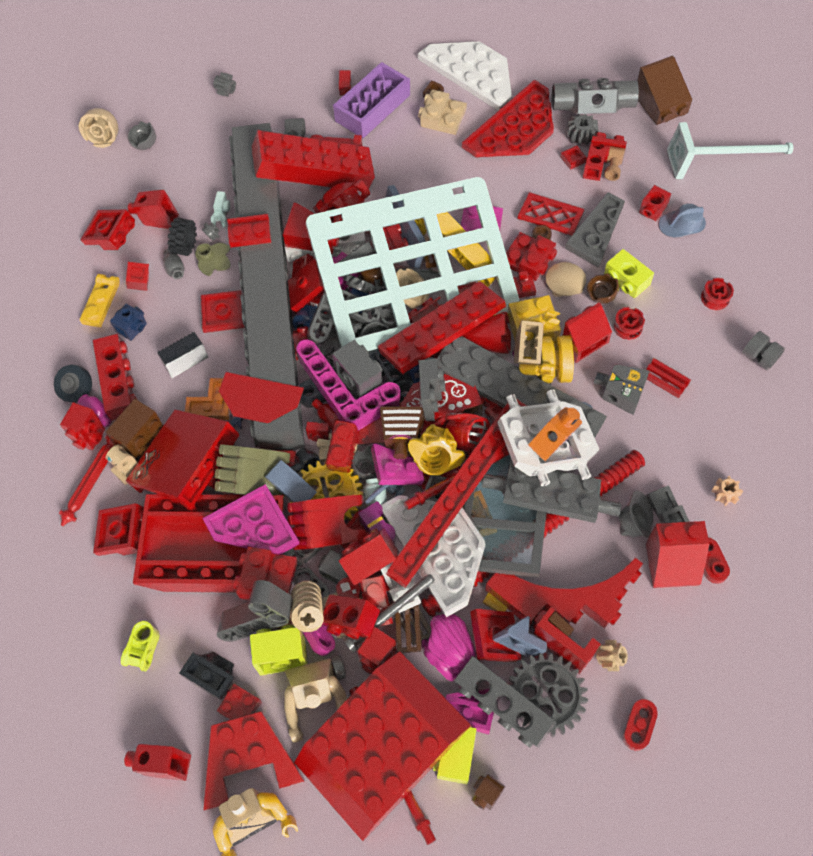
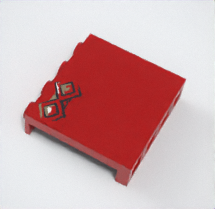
[125,410,240,509]

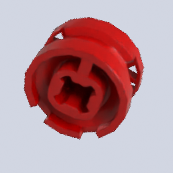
[701,278,734,310]
[613,307,645,340]

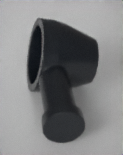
[290,448,320,473]

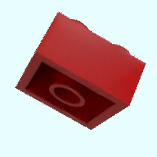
[217,684,262,720]

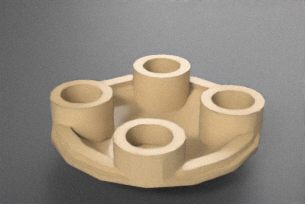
[546,262,586,297]

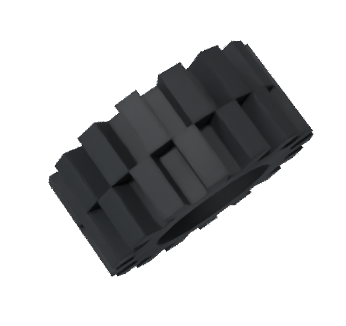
[167,218,197,256]

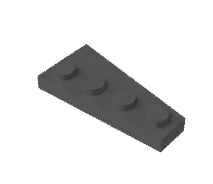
[565,192,625,268]

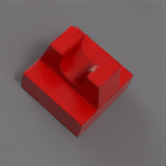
[513,271,536,298]

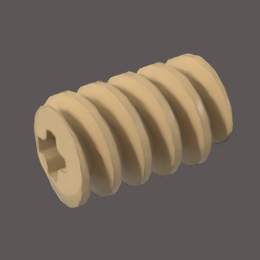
[291,581,323,632]

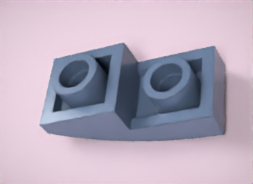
[264,460,317,502]

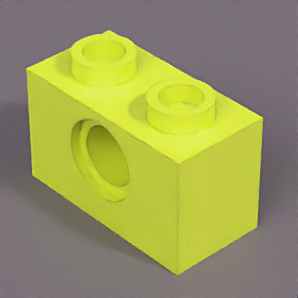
[604,249,654,299]

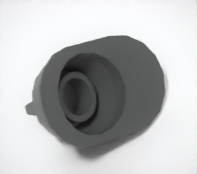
[619,491,654,538]

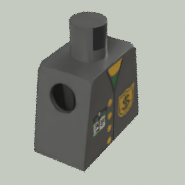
[594,364,650,415]

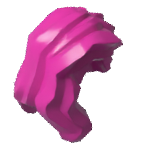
[421,614,476,682]

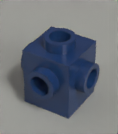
[110,303,147,341]

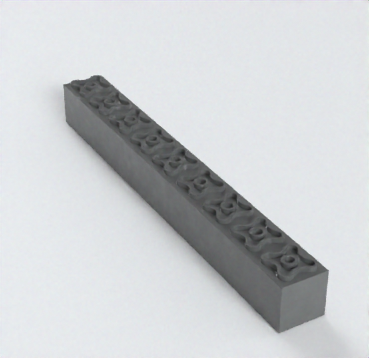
[229,123,305,451]

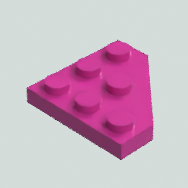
[203,484,300,555]

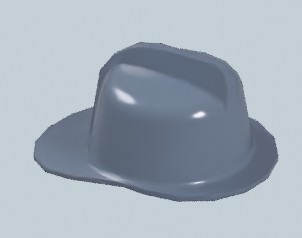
[659,203,706,238]

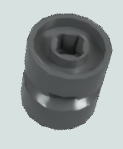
[742,331,785,370]

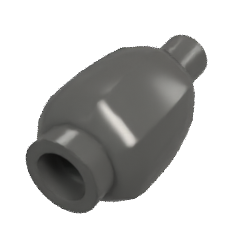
[163,249,185,279]

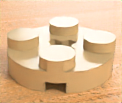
[396,268,429,310]

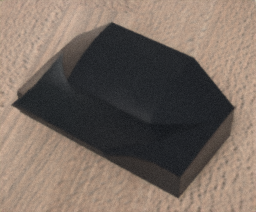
[179,652,234,700]

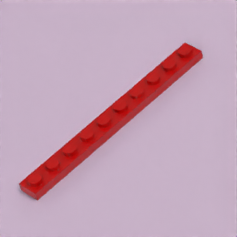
[386,399,527,588]

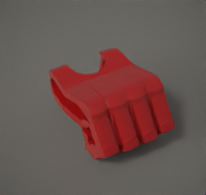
[313,180,371,223]
[288,495,368,550]

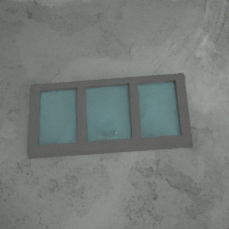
[463,445,547,578]

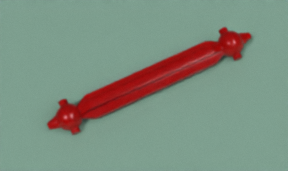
[58,434,115,527]

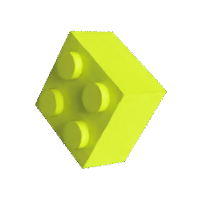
[250,625,308,676]

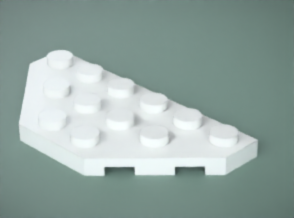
[418,41,512,111]
[381,495,485,617]

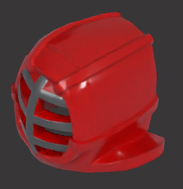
[445,413,491,454]

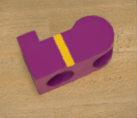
[358,501,396,544]

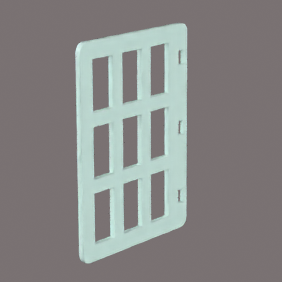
[306,177,520,351]

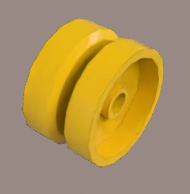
[538,336,574,383]

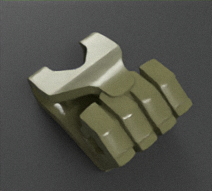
[215,445,290,497]

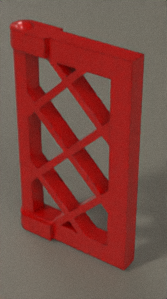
[517,192,585,236]

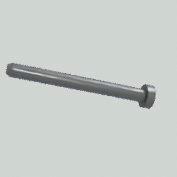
[343,574,435,653]

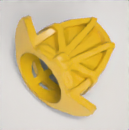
[408,424,466,476]

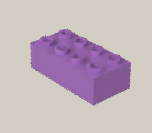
[333,62,410,139]

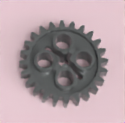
[506,653,588,737]

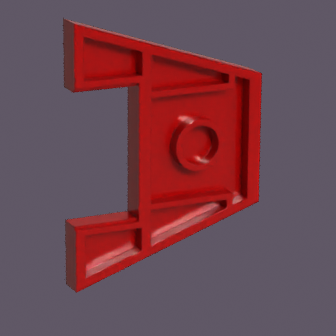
[203,711,305,811]

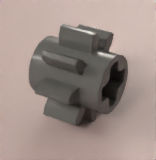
[213,72,236,97]

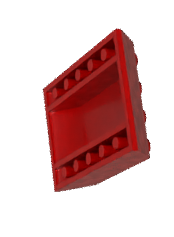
[133,494,284,593]
[294,651,472,841]

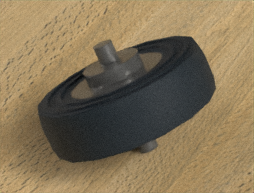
[53,364,92,403]

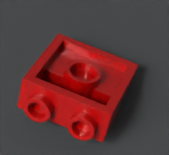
[80,209,135,250]
[506,232,558,281]
[93,503,144,556]
[234,547,297,600]

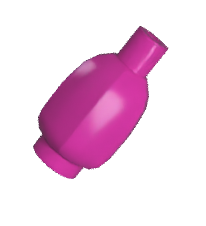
[78,394,112,427]

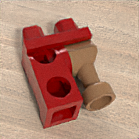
[583,132,627,181]

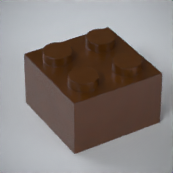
[106,399,163,463]

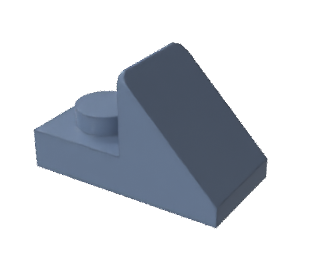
[493,616,547,658]

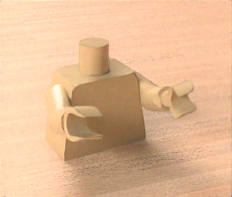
[284,659,347,742]

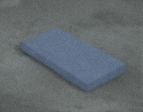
[385,185,426,269]

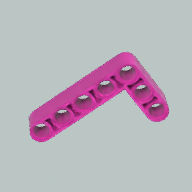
[297,340,400,430]

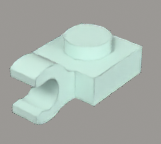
[211,191,230,227]

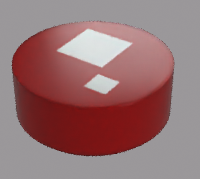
[336,577,361,599]

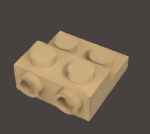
[418,90,467,135]

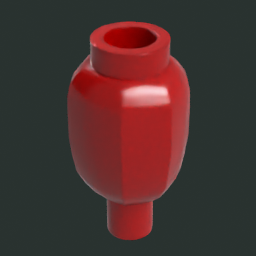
[312,399,340,430]

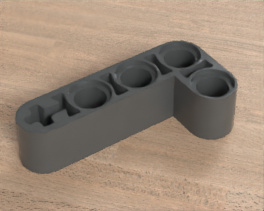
[216,580,293,642]

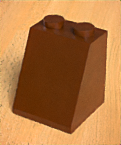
[637,55,693,125]

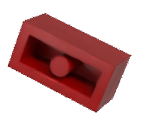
[339,70,351,96]

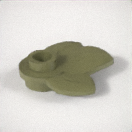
[195,243,231,276]

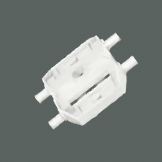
[497,389,599,486]

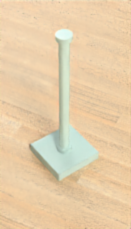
[667,122,793,179]

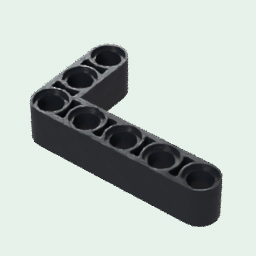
[298,349,413,408]

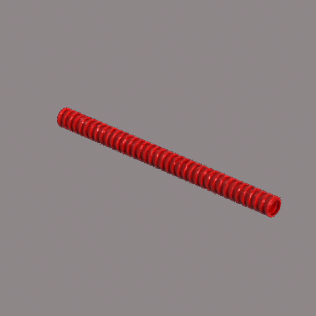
[421,450,645,617]

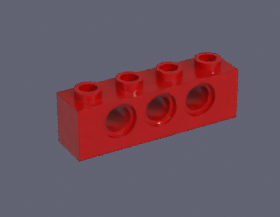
[93,334,137,421]

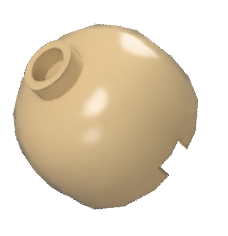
[78,108,119,148]

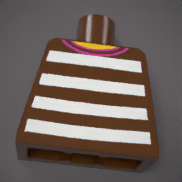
[380,407,425,460]

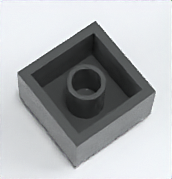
[333,339,383,399]

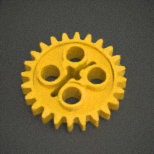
[290,461,364,521]

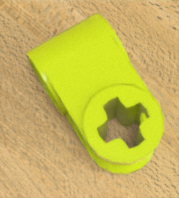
[121,621,160,672]

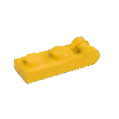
[80,274,120,328]

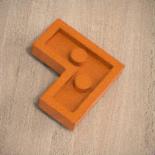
[185,378,230,420]

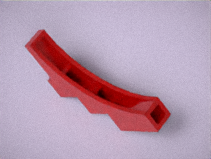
[485,558,643,629]

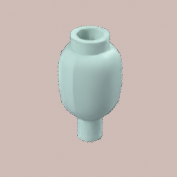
[364,478,387,519]

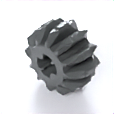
[566,114,599,145]

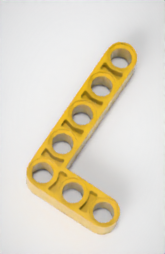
[414,212,496,287]

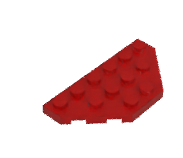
[462,80,554,157]

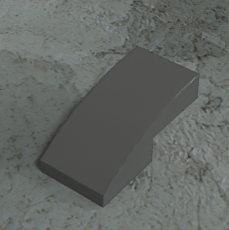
[646,485,690,523]

